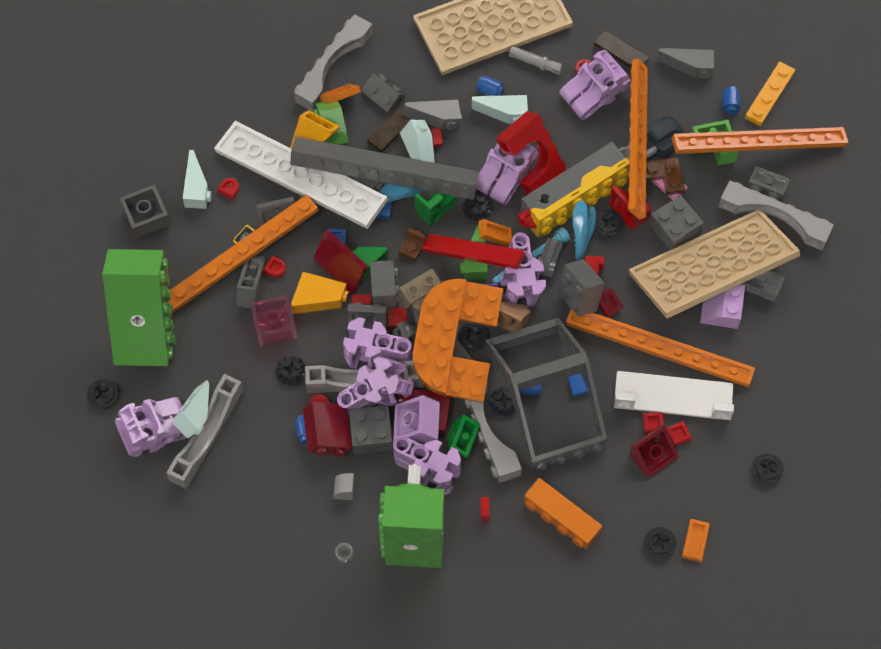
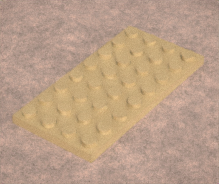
[413,0,573,75]
[629,209,800,318]

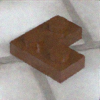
[646,157,685,195]

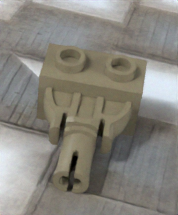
[397,269,441,312]

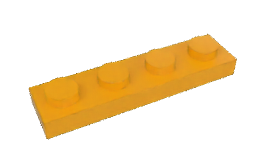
[745,61,796,126]

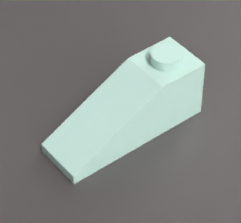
[472,95,528,124]
[400,120,435,163]
[183,150,212,209]
[171,380,209,438]

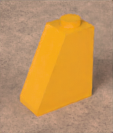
[290,110,340,149]
[291,272,349,314]

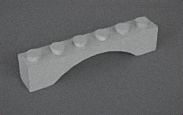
[294,14,373,112]
[719,180,834,251]
[305,361,424,393]
[166,374,243,489]
[463,382,522,483]

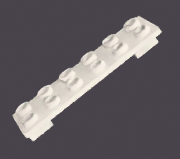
[614,371,734,421]

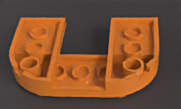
[412,279,503,403]

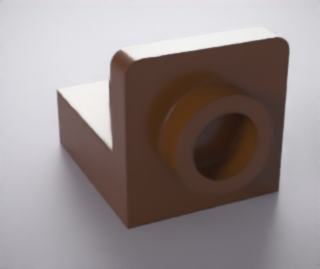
[399,228,426,262]

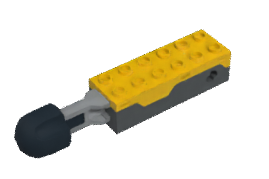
[517,117,683,237]

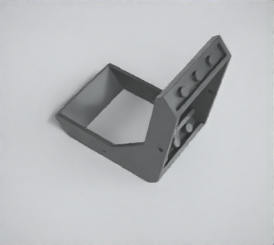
[485,318,607,471]

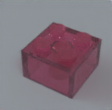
[250,295,297,346]

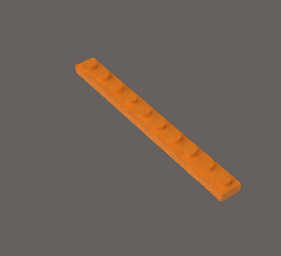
[628,58,648,219]
[672,127,849,154]
[169,195,319,313]
[566,310,755,388]

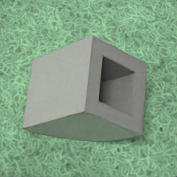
[333,473,355,500]

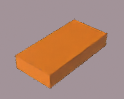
[320,84,361,103]
[478,219,512,247]
[682,519,710,562]

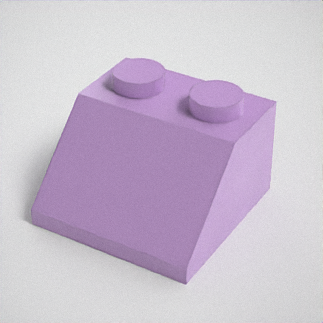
[700,284,745,329]
[393,395,440,444]

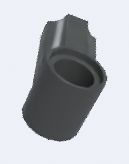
[537,238,563,279]

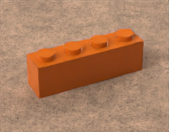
[524,478,602,550]

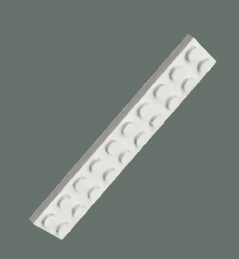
[214,121,388,229]

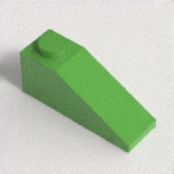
[460,224,488,281]

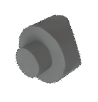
[392,321,417,348]

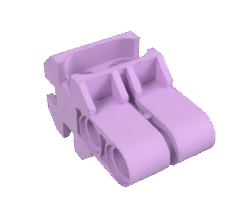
[559,49,631,120]
[476,143,539,205]
[500,232,546,307]
[343,317,412,369]
[337,357,414,409]
[115,397,187,457]
[393,436,461,495]

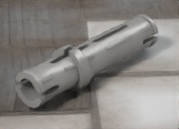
[509,46,563,75]

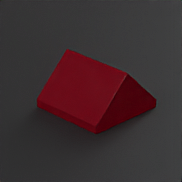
[629,425,679,478]

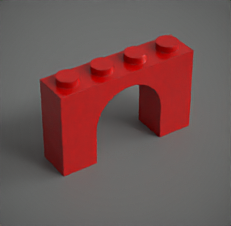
[496,111,567,196]

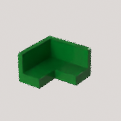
[414,193,457,227]

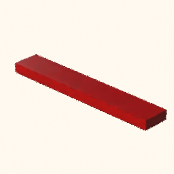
[421,234,525,269]

